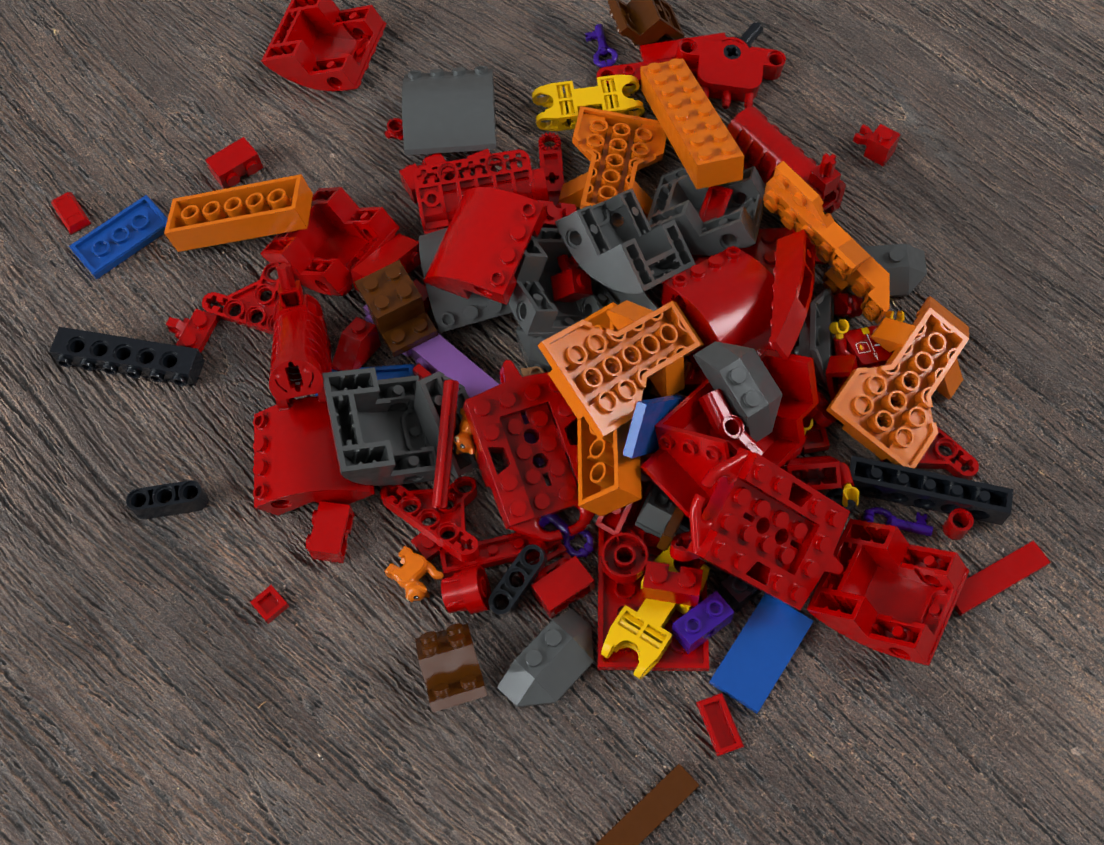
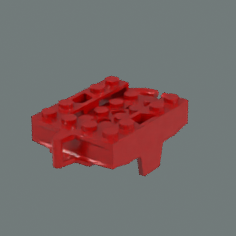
[463,360,595,542]
[687,447,850,610]

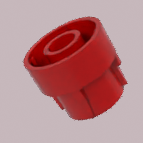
[601,533,648,586]
[441,565,491,614]

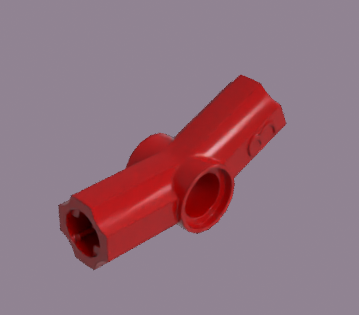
[698,389,764,456]

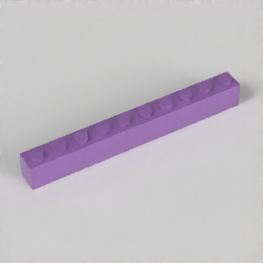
[363,304,545,466]

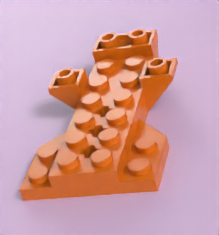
[558,106,667,218]
[763,161,890,325]
[826,296,969,468]
[537,300,705,440]

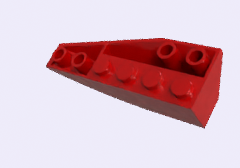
[769,229,816,360]

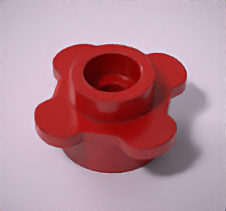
[385,118,403,140]

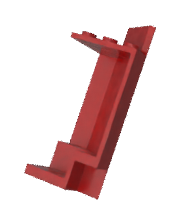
[640,349,819,518]

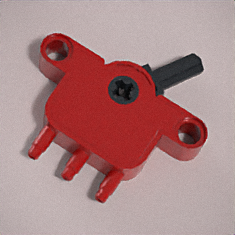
[675,22,786,109]

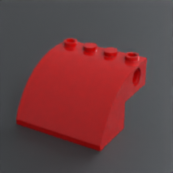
[261,0,387,91]
[260,187,400,296]
[423,187,547,305]
[661,245,799,356]
[253,396,374,516]
[807,519,970,666]

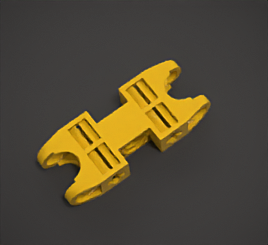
[532,75,645,131]
[601,546,711,679]

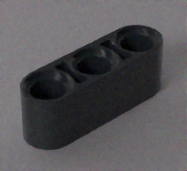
[126,480,209,519]
[488,545,547,614]

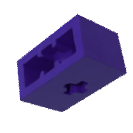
[671,591,734,654]

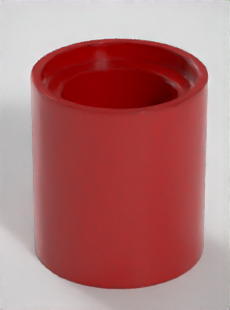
[943,508,974,540]

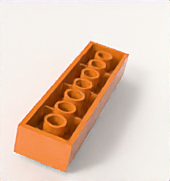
[640,58,744,189]
[577,302,642,516]

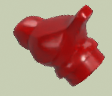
[833,293,863,318]

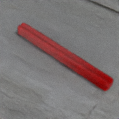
[432,379,459,509]

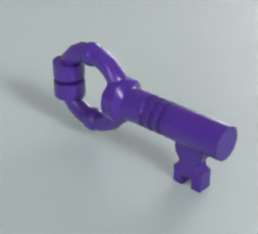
[585,24,618,68]
[863,507,933,537]
[539,513,594,558]

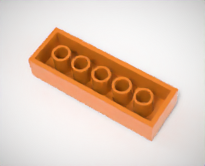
[164,174,313,252]

